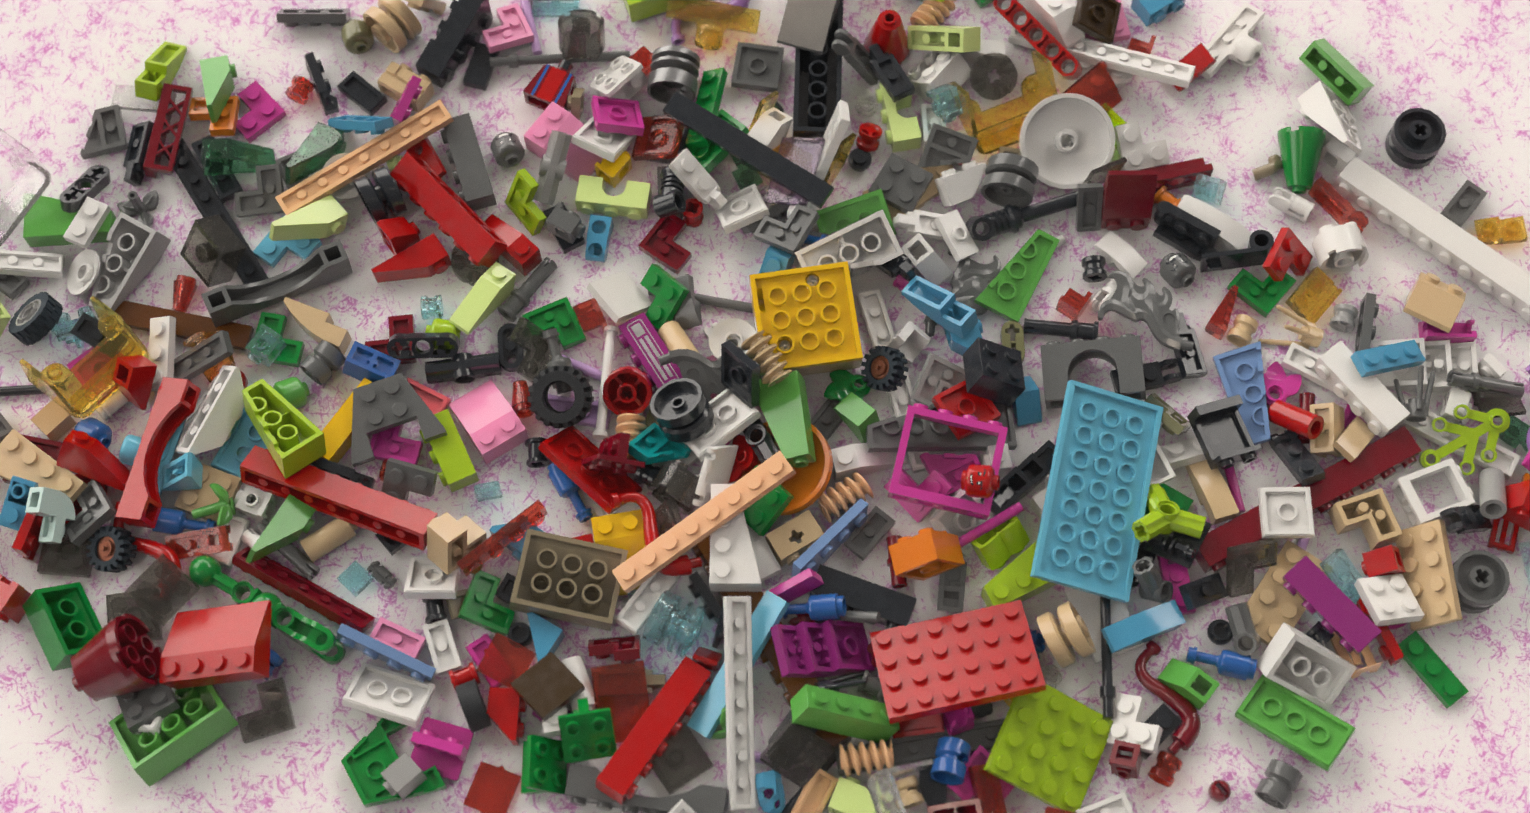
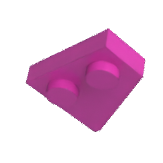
[919,453,981,496]

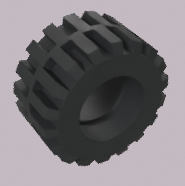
[528,365,594,429]

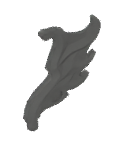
[924,250,1001,337]
[1097,271,1194,352]
[657,349,754,402]

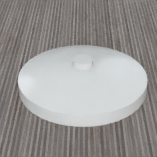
[1019,93,1115,189]

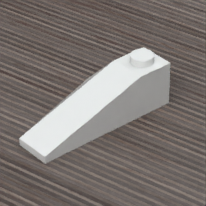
[1297,81,1362,154]
[795,210,904,269]

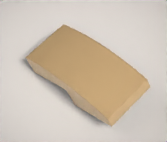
[1332,416,1375,463]

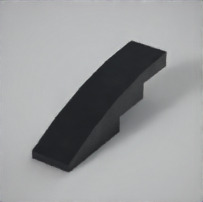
[980,440,1055,516]

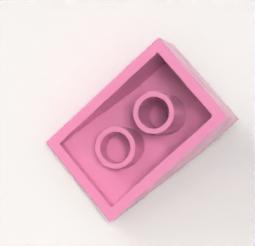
[524,101,603,182]
[448,379,529,464]

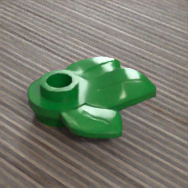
[824,370,870,401]

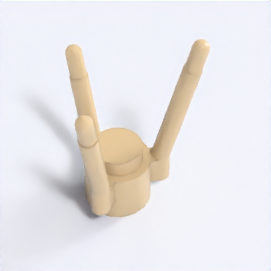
[1258,304,1324,349]

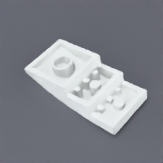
[1373,338,1478,392]

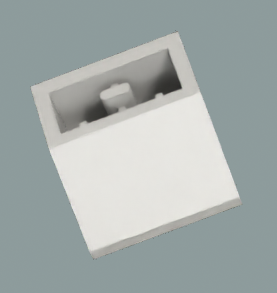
[907,51,973,105]

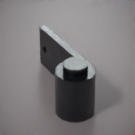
[1200,230,1274,273]

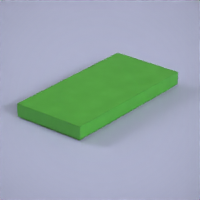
[1235,674,1355,772]

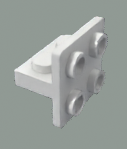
[589,56,648,100]

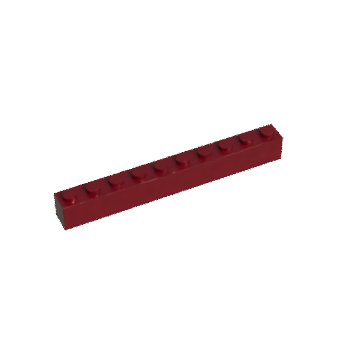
[1195,426,1422,573]

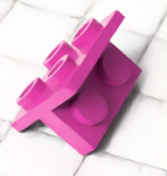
[410,717,474,781]

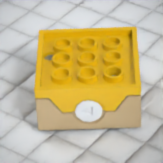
[749,261,863,378]

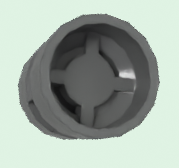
[299,340,346,386]
[1255,759,1303,810]

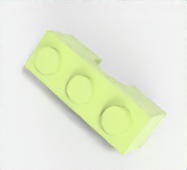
[875,76,922,153]
[575,175,652,220]

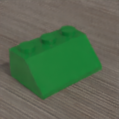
[22,582,102,671]

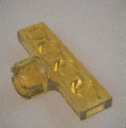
[665,0,761,50]

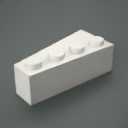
[709,484,762,591]

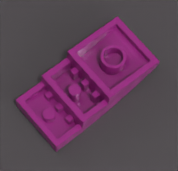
[770,619,876,678]

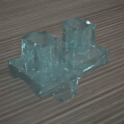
[51,306,99,349]

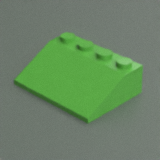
[108,685,239,787]

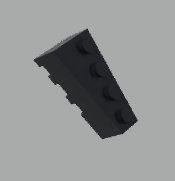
[416,0,493,88]

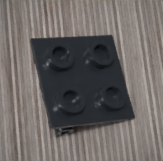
[1143,521,1212,569]

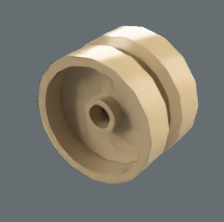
[362,0,422,53]
[1037,601,1096,668]

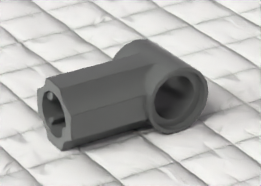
[1132,557,1173,603]
[1224,602,1261,656]

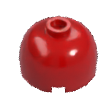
[603,366,653,415]

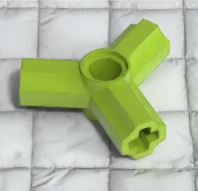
[1131,484,1206,542]

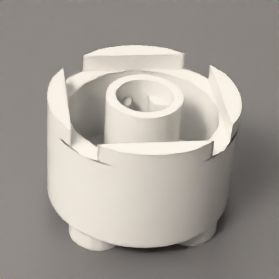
[1312,222,1369,275]

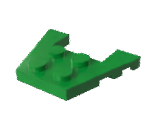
[341,718,447,807]

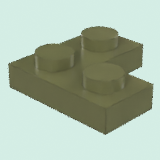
[1144,393,1191,435]

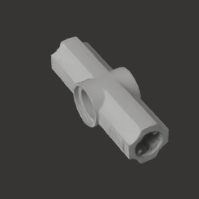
[533,130,572,205]

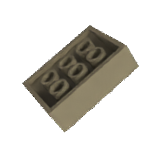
[509,528,628,631]

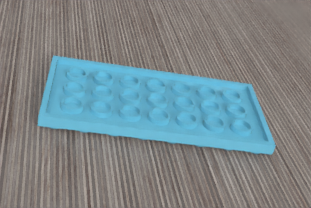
[1030,380,1164,603]

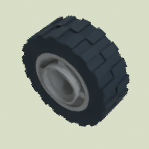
[8,292,63,346]

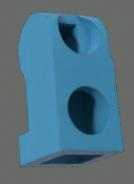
[585,214,614,262]

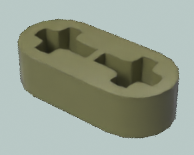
[1000,321,1025,363]

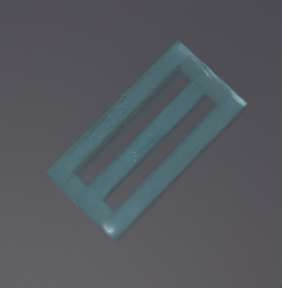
[532,0,580,17]

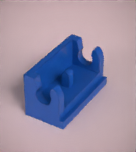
[342,341,401,383]

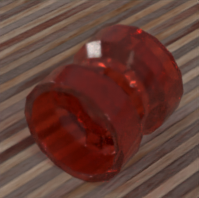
[1148,751,1183,787]

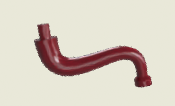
[1135,640,1201,756]

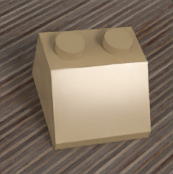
[1403,272,1466,333]

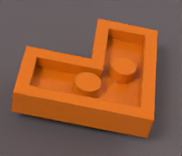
[188,96,240,137]

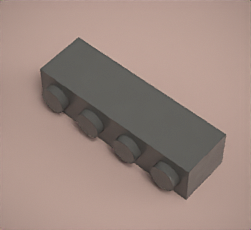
[440,113,497,211]

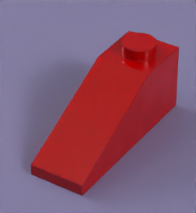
[484,214,542,276]
[371,233,452,283]
[56,430,131,492]

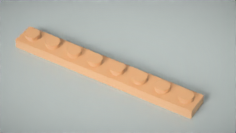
[275,100,453,215]
[612,451,796,594]

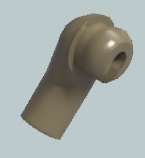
[1252,155,1283,181]

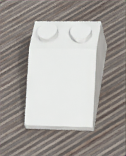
[1257,622,1357,710]

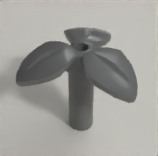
[117,190,159,227]

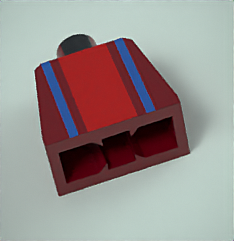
[523,59,576,111]

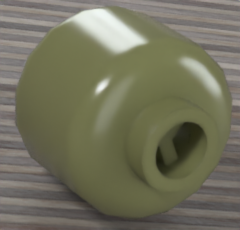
[341,19,374,54]

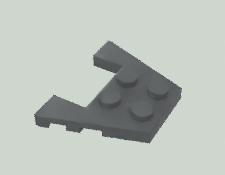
[351,373,447,467]

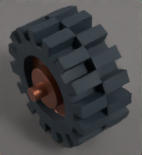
[861,346,909,392]
[86,526,137,573]

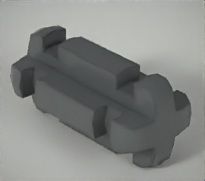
[367,561,397,589]

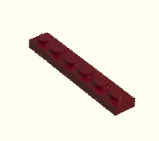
[231,546,375,633]

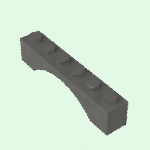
[201,240,353,328]
[564,763,728,813]

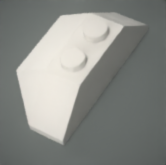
[1017,0,1085,49]
[175,365,244,455]

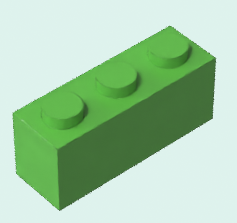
[1299,38,1374,106]

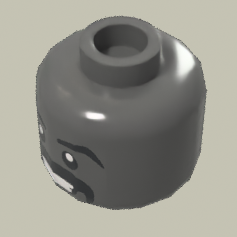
[491,132,525,167]
[1159,253,1196,289]

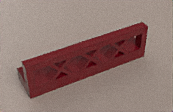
[143,83,193,179]
[1143,158,1214,193]

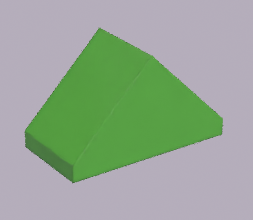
[833,392,880,443]

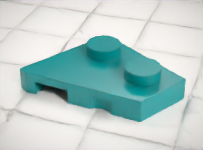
[628,423,692,465]

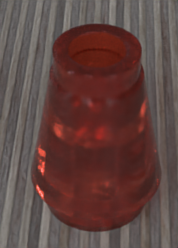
[172,275,198,312]
[511,380,534,418]

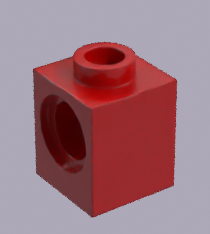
[1361,545,1406,577]

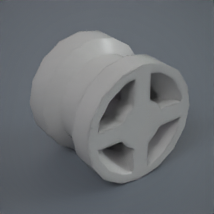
[1329,303,1358,332]

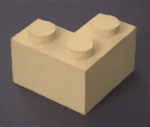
[1328,488,1403,550]
[427,512,486,575]

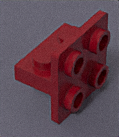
[581,432,645,476]

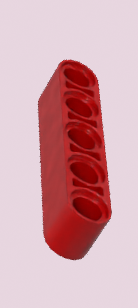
[993,0,1082,81]

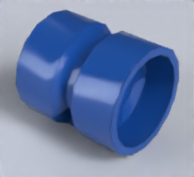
[930,737,971,786]

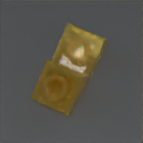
[1474,216,1528,245]

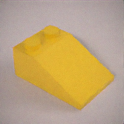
[591,509,645,596]

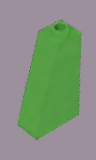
[23,193,116,247]
[759,370,816,468]

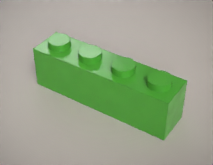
[790,684,900,743]

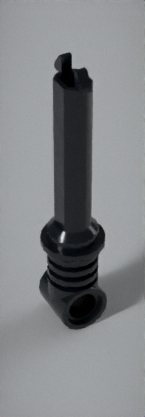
[653,121,689,218]
[966,191,1077,241]

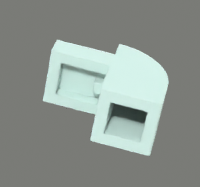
[25,487,75,544]

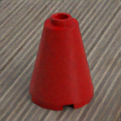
[864,10,910,65]

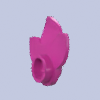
[1264,361,1302,406]

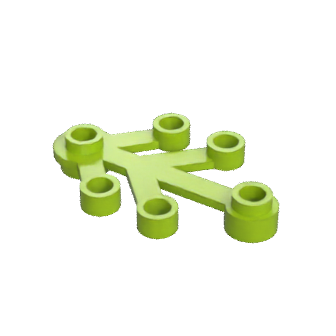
[1419,404,1510,476]

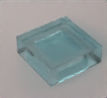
[474,481,503,502]
[337,561,374,597]

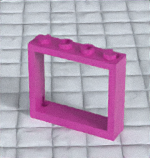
[887,403,1008,520]

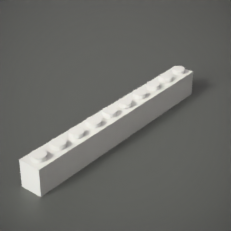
[1333,156,1530,321]

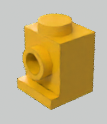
[594,150,632,188]

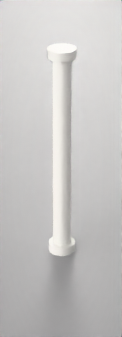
[592,325,619,440]

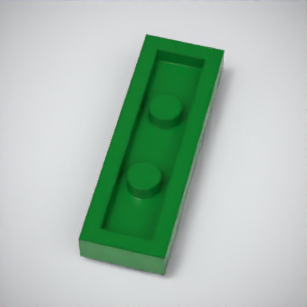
[1398,631,1469,709]

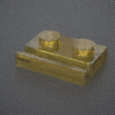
[1285,266,1343,323]

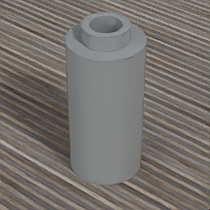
[1478,467,1507,519]

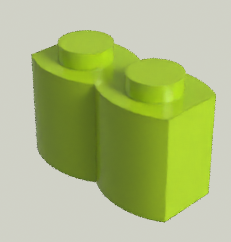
[970,516,1030,571]

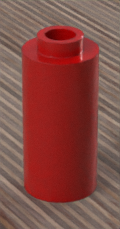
[1268,400,1324,440]

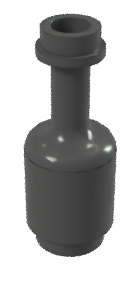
[542,328,573,394]

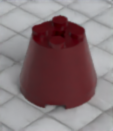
[70,613,162,701]

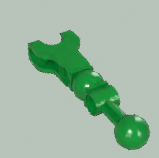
[189,555,346,665]

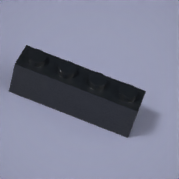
[809,564,917,629]

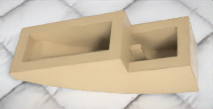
[283,297,352,355]
[1185,460,1239,525]

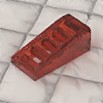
[1205,285,1239,340]

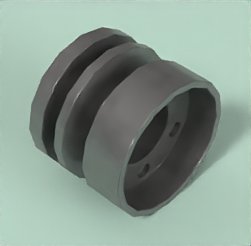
[647,45,701,104]

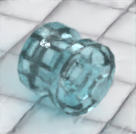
[420,294,444,320]

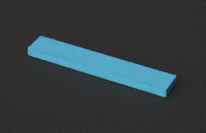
[687,590,790,739]

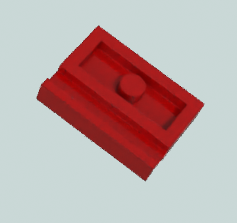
[11,513,43,561]

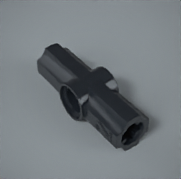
[425,352,502,384]
[742,418,780,464]

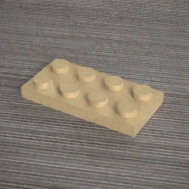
[1396,519,1463,631]
[1247,540,1332,646]

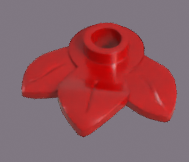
[728,435,758,483]

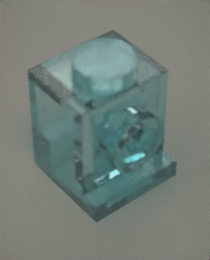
[926,83,963,123]
[1191,174,1227,205]
[245,323,287,368]

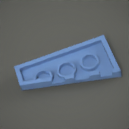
[1213,341,1270,445]
[791,498,869,578]
[337,623,436,682]

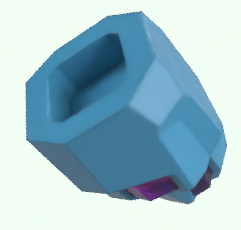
[755,770,786,813]

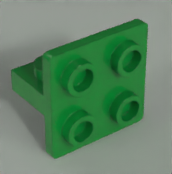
[558,698,617,764]
[521,734,567,795]

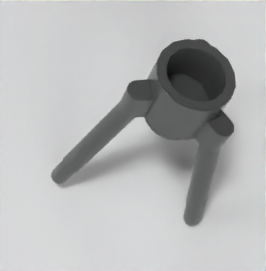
[1394,364,1436,422]

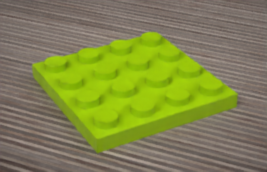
[983,683,1113,813]

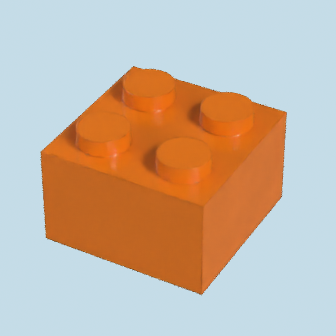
[888,527,965,581]

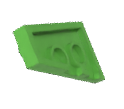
[816,189,897,235]

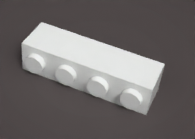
[1313,341,1410,438]

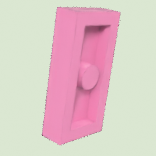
[370,617,427,659]

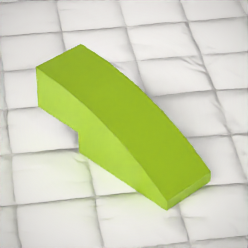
[134,41,187,102]

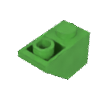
[1157,658,1220,711]

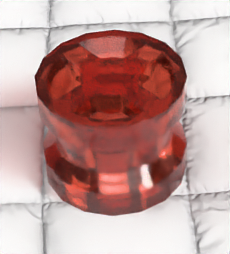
[285,75,315,104]

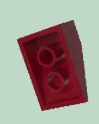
[1101,170,1158,231]

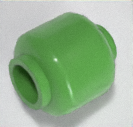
[273,377,310,409]

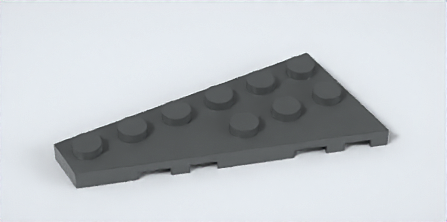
[866,401,1017,452]

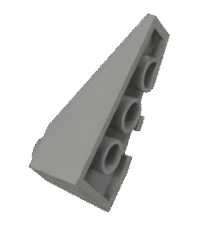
[89,212,171,317]

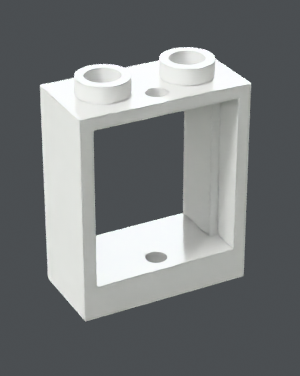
[1391,458,1475,527]

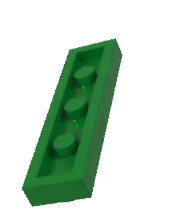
[685,67,728,150]

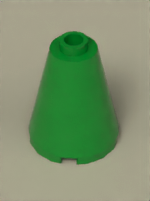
[1277,126,1326,194]

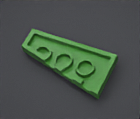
[974,229,1060,322]

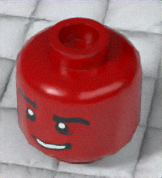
[961,464,1000,498]

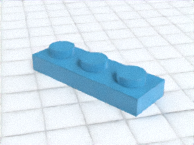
[328,115,394,135]
[1351,340,1426,378]

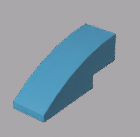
[901,275,978,339]
[1101,599,1186,653]

